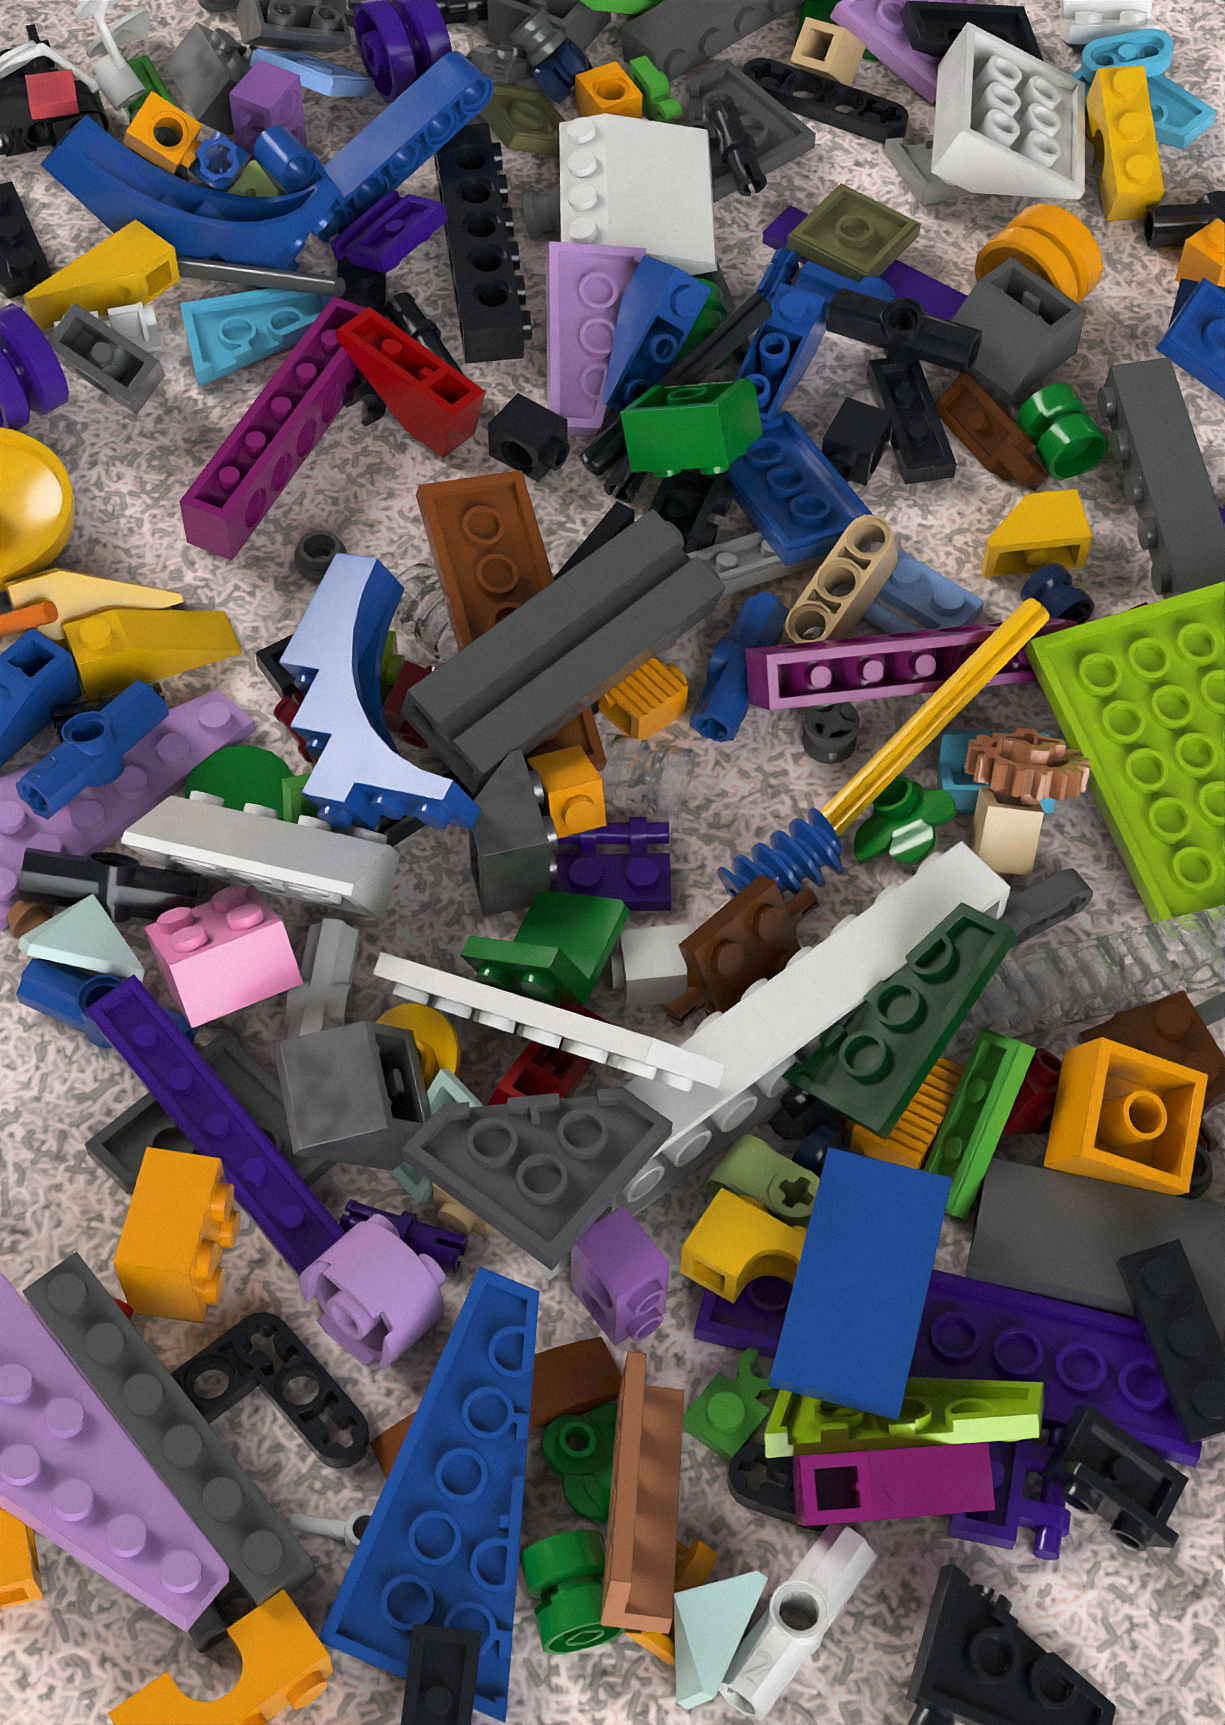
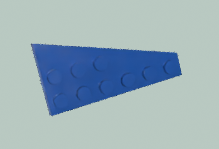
[318,1267,540,1724]

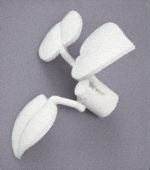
[0,0,150,111]

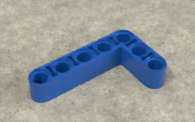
[253,51,494,243]

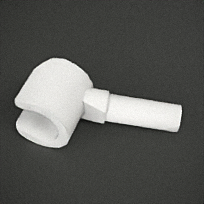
[290,1509,374,1554]

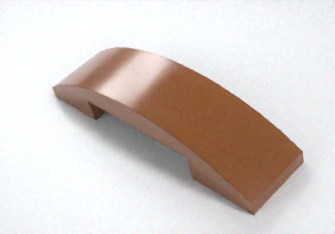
[370,1337,622,1481]

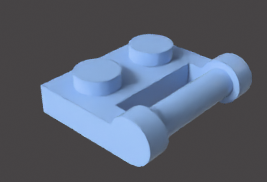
[862,549,985,634]

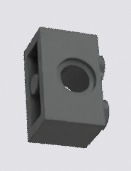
[47,303,165,414]

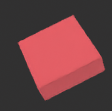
[25,69,79,120]

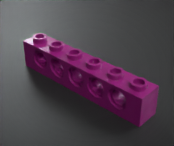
[179,296,367,560]
[745,617,1078,710]

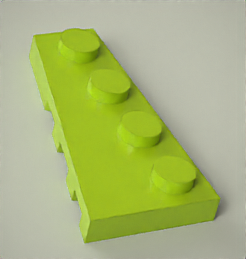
[764,1377,1044,1458]

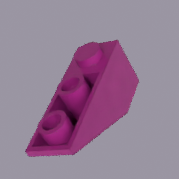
[791,1442,995,1526]

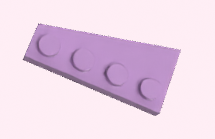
[546,241,647,436]

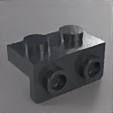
[648,466,735,554]
[1041,1405,1189,1551]

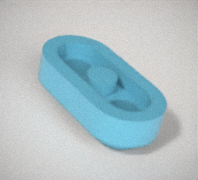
[1081,28,1174,83]

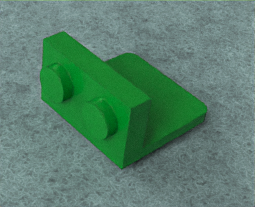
[460,891,630,1006]

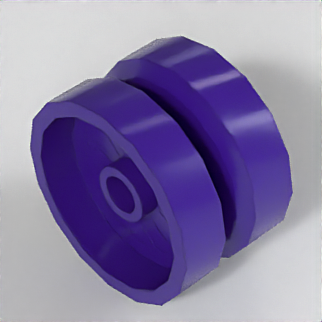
[353,0,452,104]
[0,303,69,431]

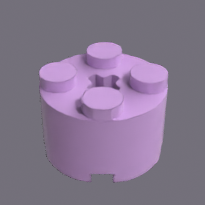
[299,1214,446,1369]

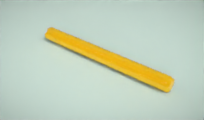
[808,598,1050,837]

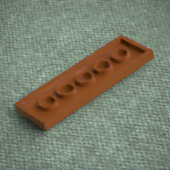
[416,470,607,771]

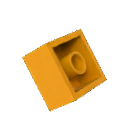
[1043,1037,1208,1196]
[113,1147,241,1324]

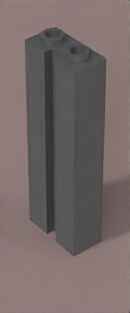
[400,509,726,795]
[965,1157,1225,1348]

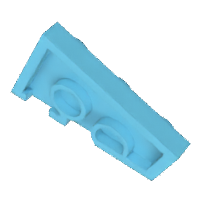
[1071,67,1216,150]
[180,288,331,387]

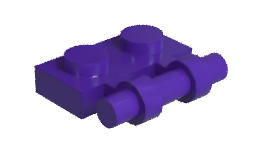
[557,817,672,911]
[947,1426,1071,1560]

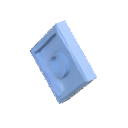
[250,48,375,97]

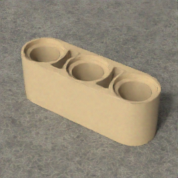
[786,515,898,644]

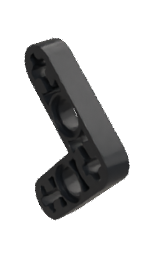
[171,1312,370,1469]

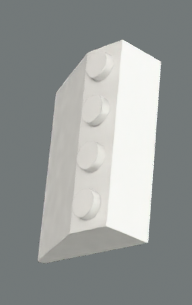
[931,22,1085,200]
[559,113,717,276]
[121,791,400,920]

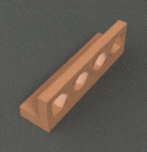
[600,1351,685,1634]

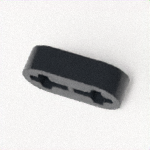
[727,1444,839,1531]

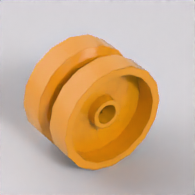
[974,203,1103,304]

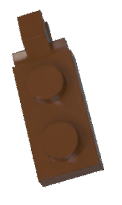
[935,372,1049,491]

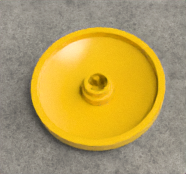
[0,427,76,593]

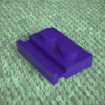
[330,190,448,274]

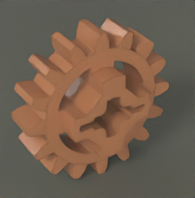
[965,728,1091,805]

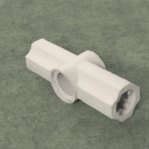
[278,918,360,1084]
[718,1524,878,1722]

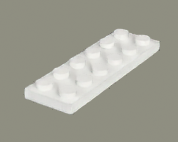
[373,952,726,1092]

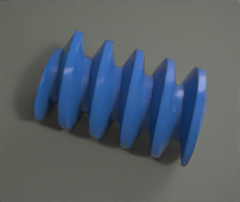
[717,807,844,904]

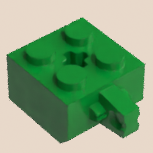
[620,378,763,478]

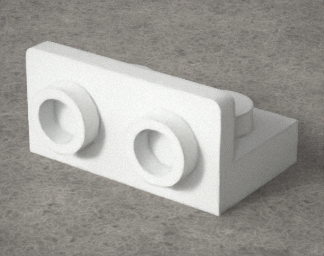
[1059,0,1160,44]

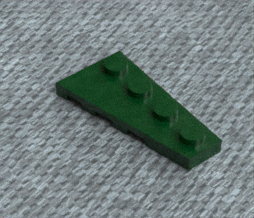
[781,902,1017,1140]

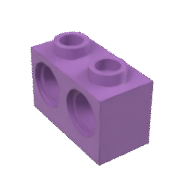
[229,60,307,167]
[571,1205,669,1346]

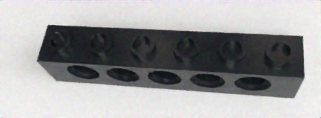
[434,123,532,364]

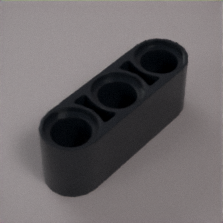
[0,80,109,157]

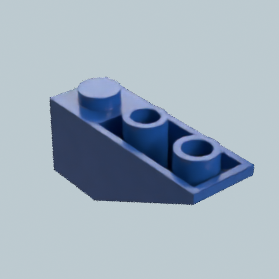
[602,255,712,413]
[734,282,827,425]
[0,627,82,767]

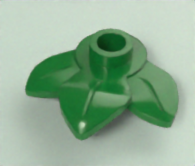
[854,776,956,866]
[541,1403,617,1525]

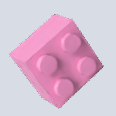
[144,885,303,1028]

